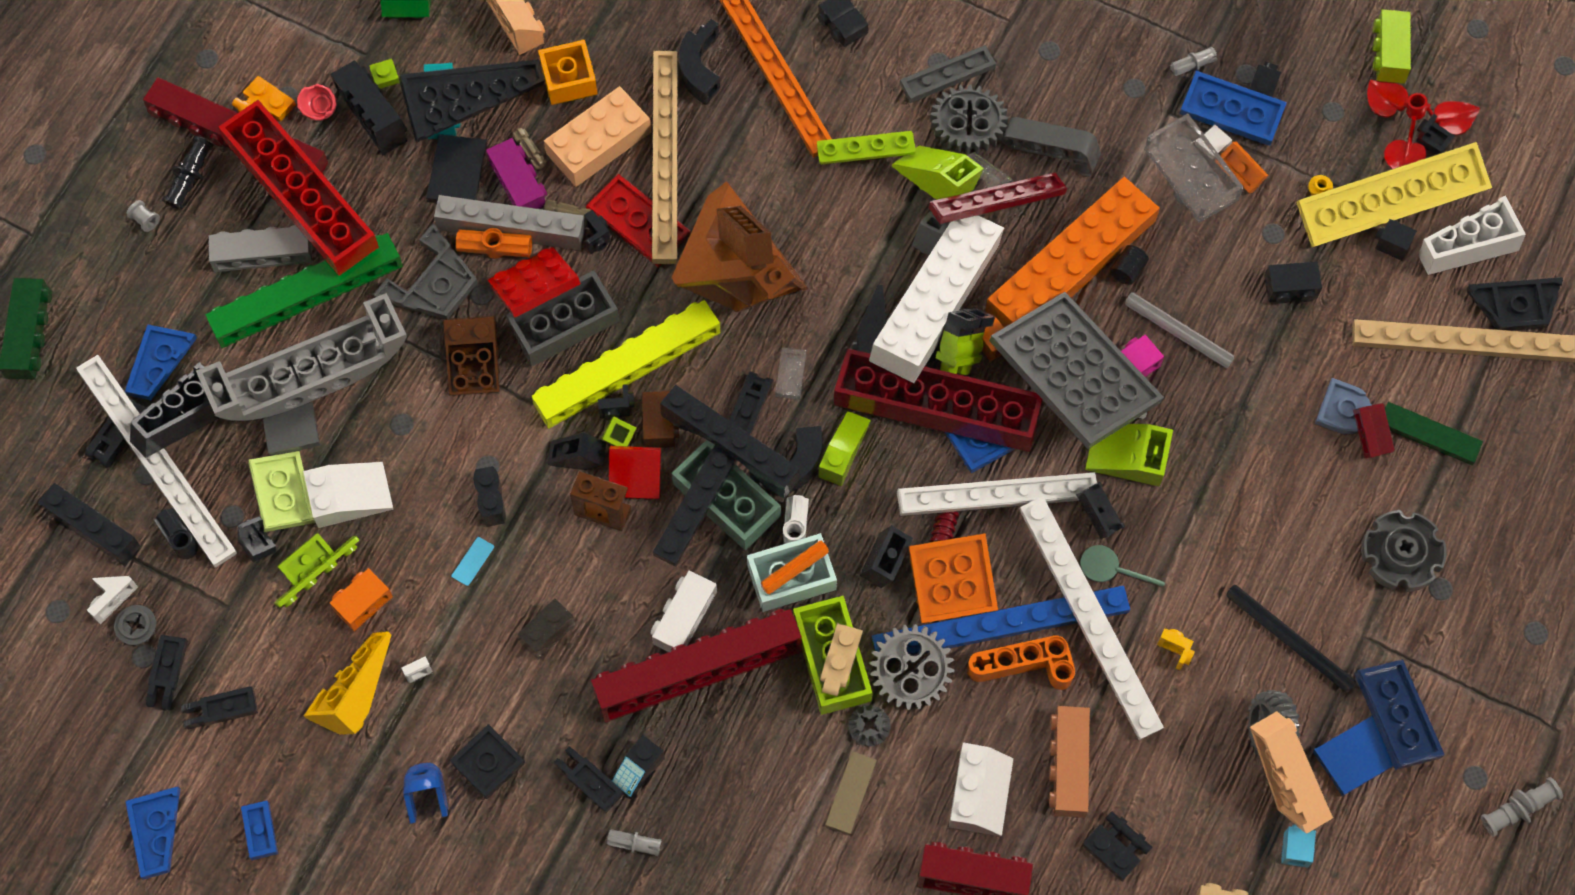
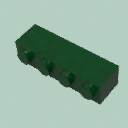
[0,278,52,380]

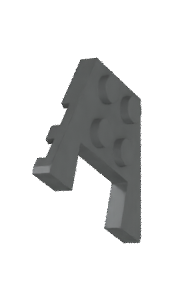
[373,224,478,319]

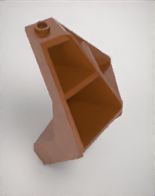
[672,181,808,312]

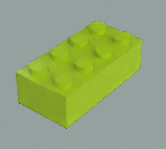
[793,596,872,715]

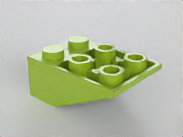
[892,146,984,200]
[1085,424,1173,487]

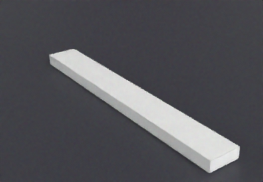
[897,473,1097,516]

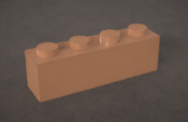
[1049,706,1090,818]

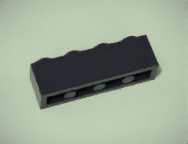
[38,483,141,566]

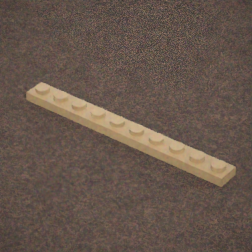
[652,51,677,264]
[1352,319,1575,362]

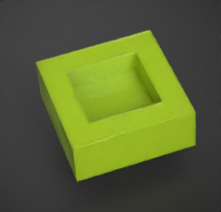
[369,59,400,89]

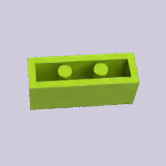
[1373,9,1411,84]

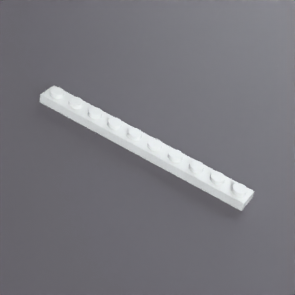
[76,355,237,568]
[1019,497,1164,740]

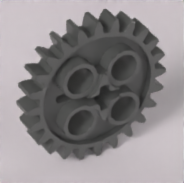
[930,84,1008,154]

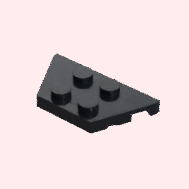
[1466,277,1563,331]

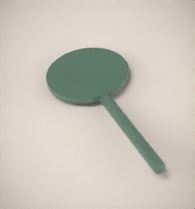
[1080,545,1165,586]

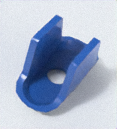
[403,762,448,824]

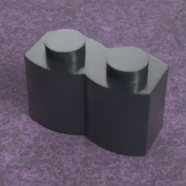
[817,0,868,47]
[473,466,506,527]

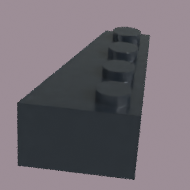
[330,60,408,156]
[130,362,219,458]

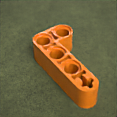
[967,636,1075,690]

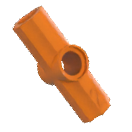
[456,228,532,259]

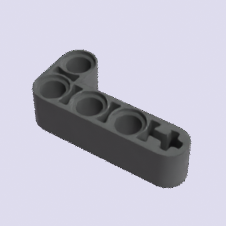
[1002,117,1101,177]

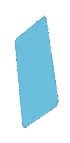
[452,537,494,586]

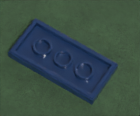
[1354,659,1445,770]

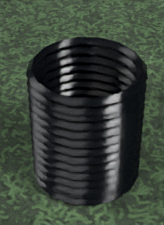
[1110,245,1149,285]

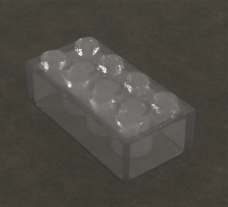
[1144,114,1244,223]

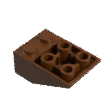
[443,315,500,395]

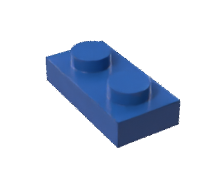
[241,801,278,860]

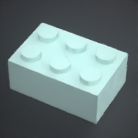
[747,533,837,612]

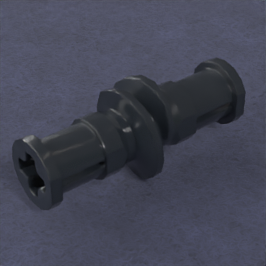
[162,136,214,210]

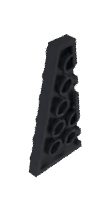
[399,59,545,143]

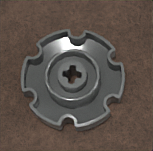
[1361,510,1447,592]

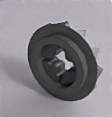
[114,605,157,646]
[849,704,891,746]

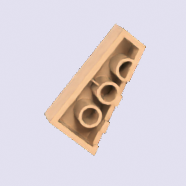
[1250,712,1333,834]

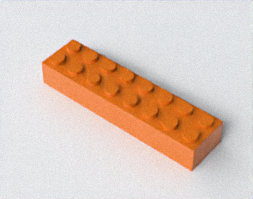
[985,176,1160,328]

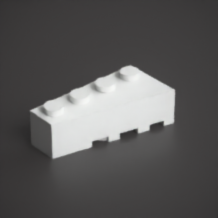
[1418,196,1526,275]

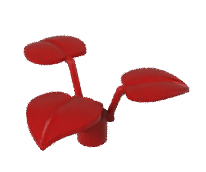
[1367,79,1480,169]

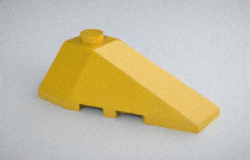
[304,632,391,735]

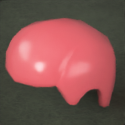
[297,84,337,121]

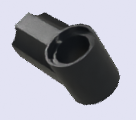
[154,508,198,559]

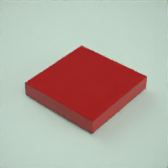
[609,446,661,499]

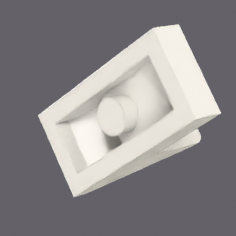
[87,576,138,624]

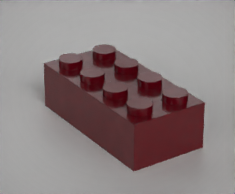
[917,842,1033,895]

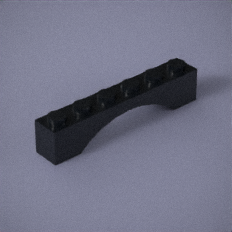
[660,384,800,499]

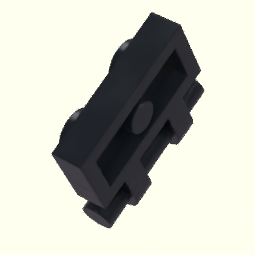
[1082,811,1153,882]

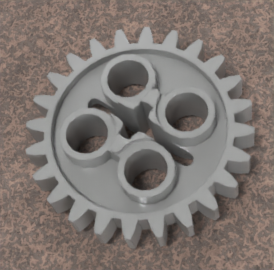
[869,624,954,710]

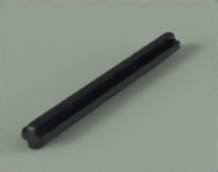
[1226,584,1356,693]

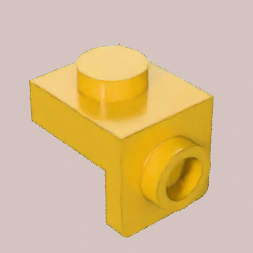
[1157,628,1195,670]

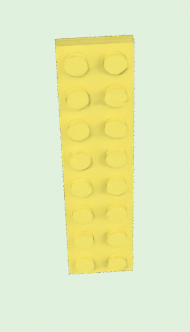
[1296,142,1492,247]

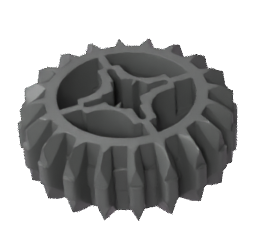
[1247,690,1301,758]

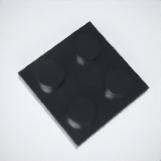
[450,724,525,800]

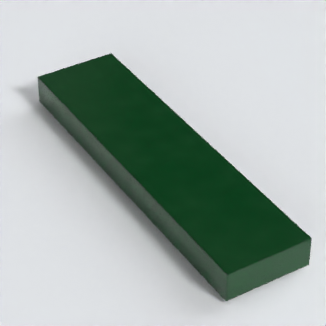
[1385,401,1483,466]

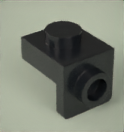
[1250,61,1281,97]
[1416,114,1455,155]
[584,210,610,254]
[598,384,634,420]
[237,516,276,562]

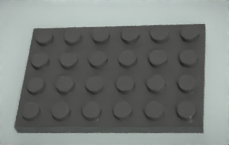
[989,292,1164,449]

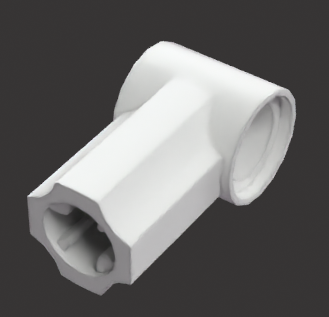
[783,495,809,544]

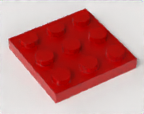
[488,247,581,318]

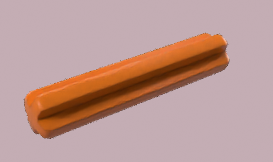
[761,541,829,594]

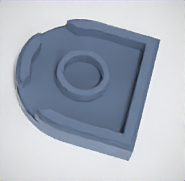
[1315,378,1371,434]

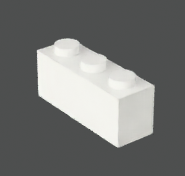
[650,571,717,652]

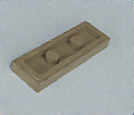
[825,751,877,836]

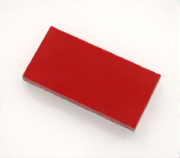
[586,174,691,267]

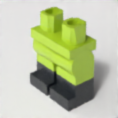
[935,308,995,375]

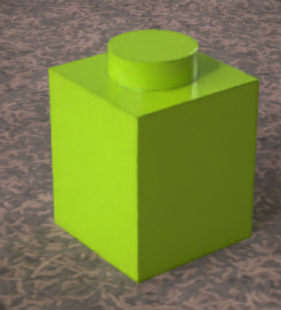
[601,417,636,446]

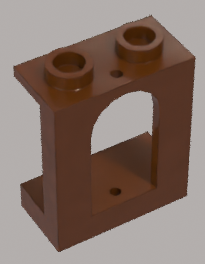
[570,471,631,531]

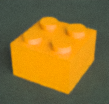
[538,40,598,105]

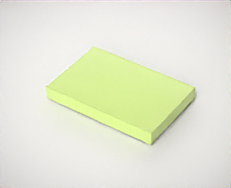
[248,451,315,532]

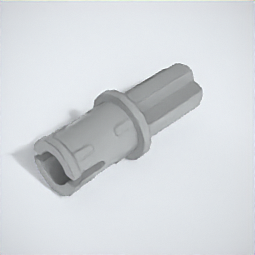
[1170,47,1217,76]
[607,830,662,856]

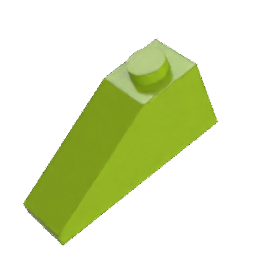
[819,411,871,486]

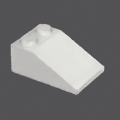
[303,462,393,528]

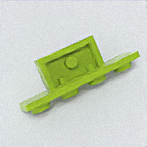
[817,131,916,164]
[274,533,359,608]

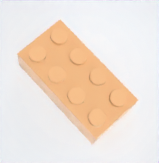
[544,86,651,187]

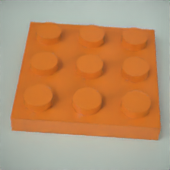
[908,533,998,623]

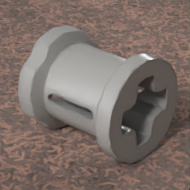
[127,200,160,232]

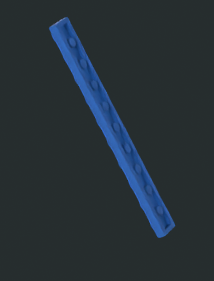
[872,586,1130,661]

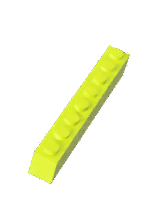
[532,300,721,429]

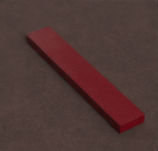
[928,172,1067,224]

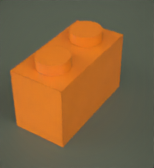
[330,568,393,632]

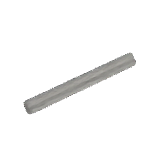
[1125,293,1234,368]

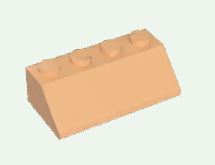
[486,0,545,55]

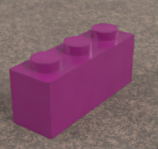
[486,138,547,209]

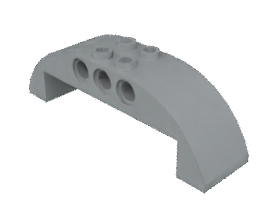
[196,293,407,421]

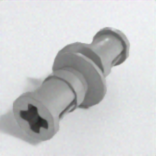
[1481,777,1563,837]

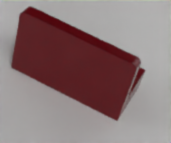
[1353,403,1395,458]

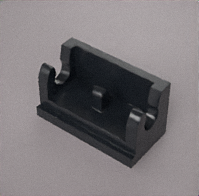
[1076,482,1126,539]

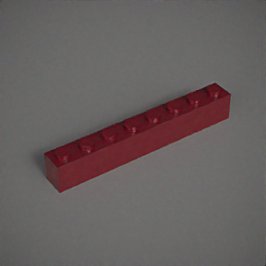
[143,77,328,173]

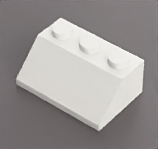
[949,743,1013,837]

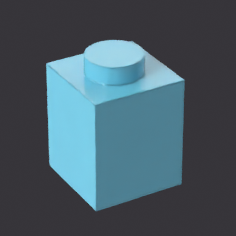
[1281,824,1316,868]

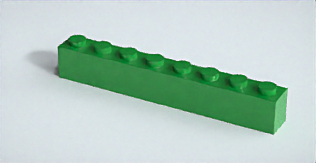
[205,233,403,348]

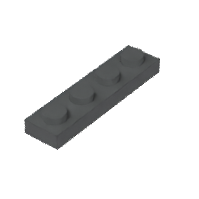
[900,45,996,103]

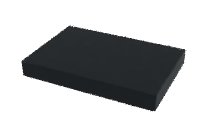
[426,134,487,203]

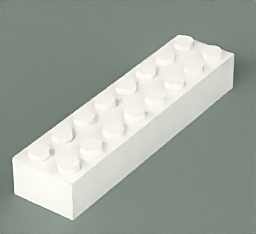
[869,215,1004,383]

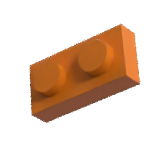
[1217,142,1269,193]

